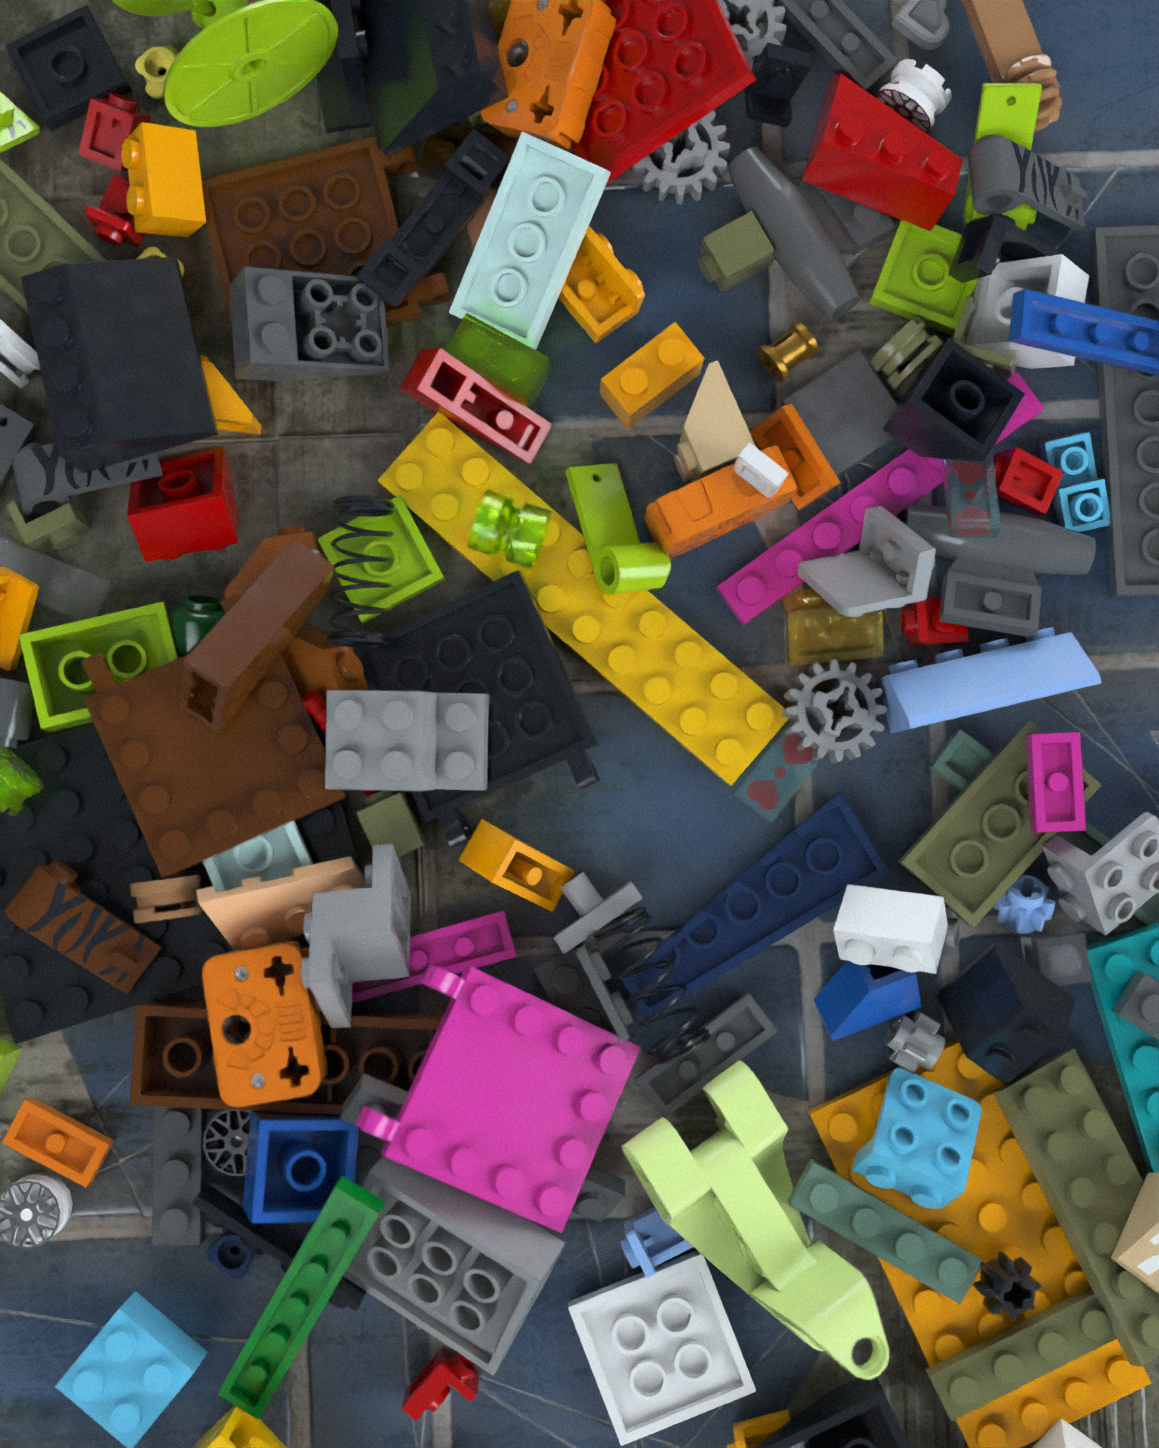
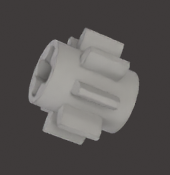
[884,1010,945,1073]

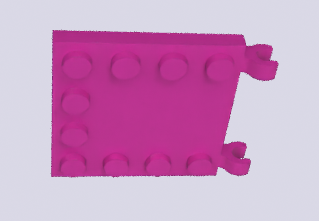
[355,965,641,1233]

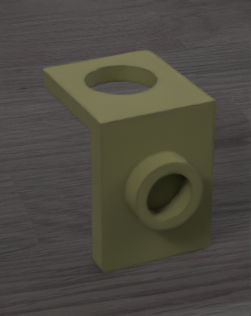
[952,295,1016,376]

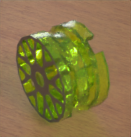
[0,744,44,816]

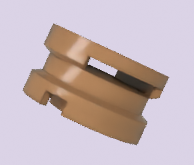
[130,875,204,923]

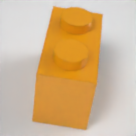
[121,122,206,238]
[600,322,705,430]

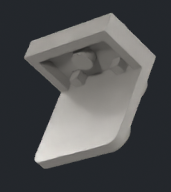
[797,506,936,617]
[1042,812,1159,936]

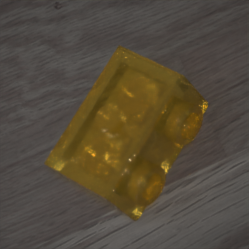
[781,589,883,666]

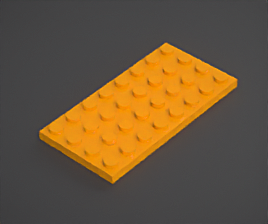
[807,1039,1151,1448]

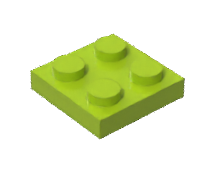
[868,219,978,336]
[317,495,445,623]

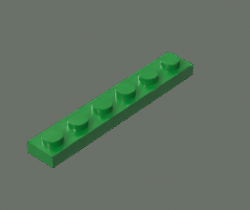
[217,1176,386,1419]

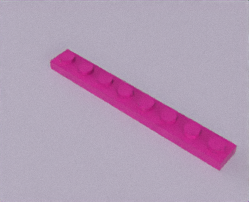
[716,372,1045,626]

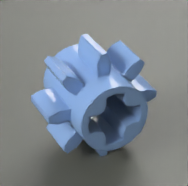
[992,875,1056,934]

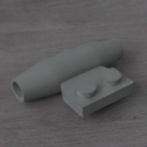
[727,147,896,321]
[901,505,1096,638]

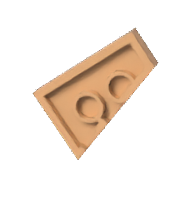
[196,856,366,951]

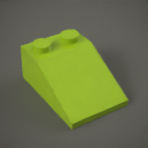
[19,601,178,733]

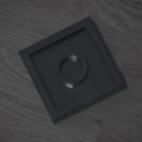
[5,5,132,132]

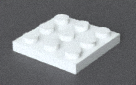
[568,1250,756,1446]

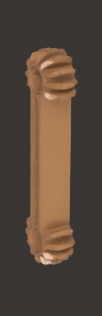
[961,0,1062,132]

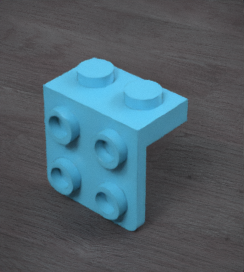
[851,1068,982,1209]

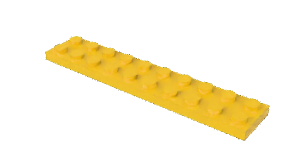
[377,412,789,786]

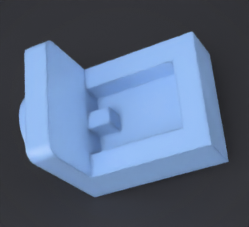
[620,1207,693,1278]

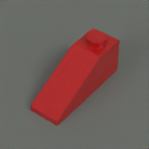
[399,348,553,465]

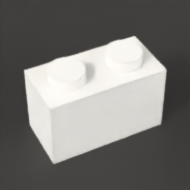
[833,884,948,974]

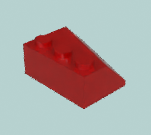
[802,73,963,231]

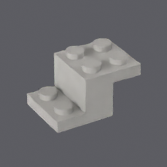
[325,690,489,791]
[301,843,411,1029]

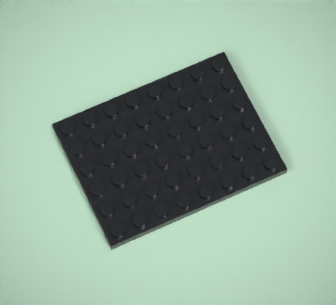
[0,714,365,1044]

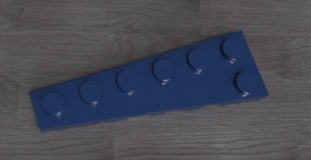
[621,792,890,1019]

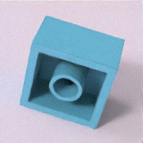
[55,1291,208,1448]

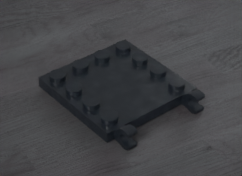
[353,570,601,848]

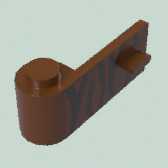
[4,860,162,994]

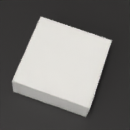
[733,442,789,498]

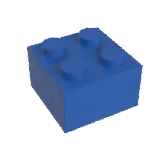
[243,1111,359,1223]

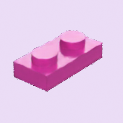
[1026,732,1086,832]

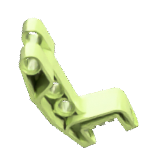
[622,1060,889,1379]

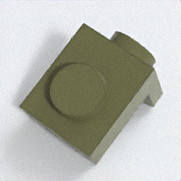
[6,500,91,553]

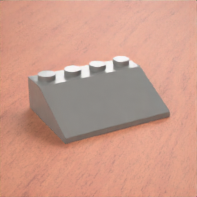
[343,1156,565,1376]

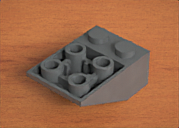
[229,267,389,381]

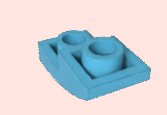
[1039,432,1110,532]

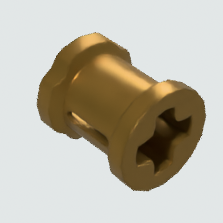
[757,321,819,383]

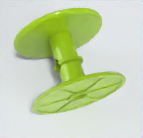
[111,0,338,127]

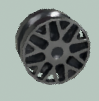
[203,1109,251,1176]

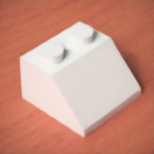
[965,254,1089,369]

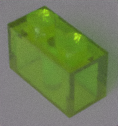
[445,313,550,409]

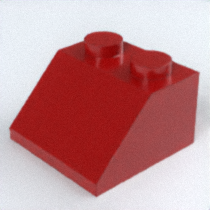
[127,446,239,562]

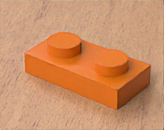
[750,403,841,510]
[1,1096,115,1188]

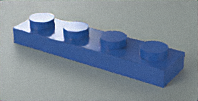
[1009,289,1159,375]

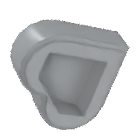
[891,0,950,50]

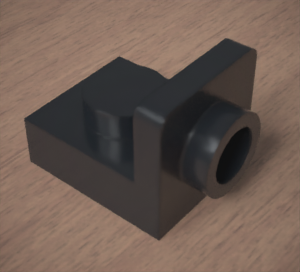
[744,42,811,128]

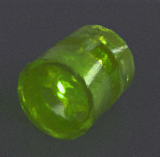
[468,489,551,570]

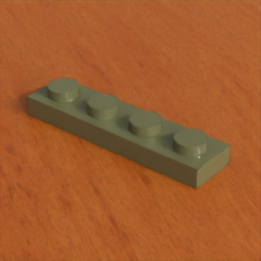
[925,1287,1117,1422]

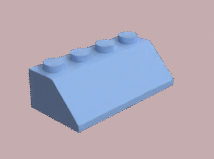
[878,627,1101,734]

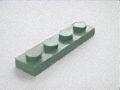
[787,1159,984,1304]

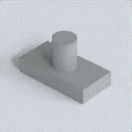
[553,872,643,954]

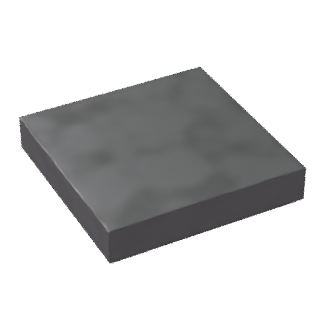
[781,350,897,477]

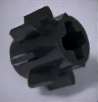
[973,1251,1041,1320]

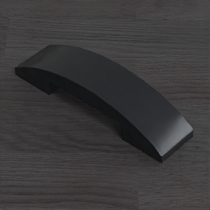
[357,128,511,308]

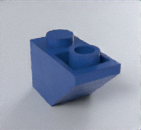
[814,960,922,1041]

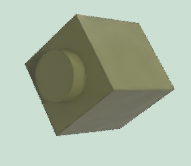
[697,210,775,293]
[356,790,427,858]

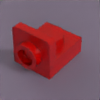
[78,93,151,172]
[84,174,145,248]
[978,447,1063,516]
[900,597,969,647]
[401,1346,479,1421]

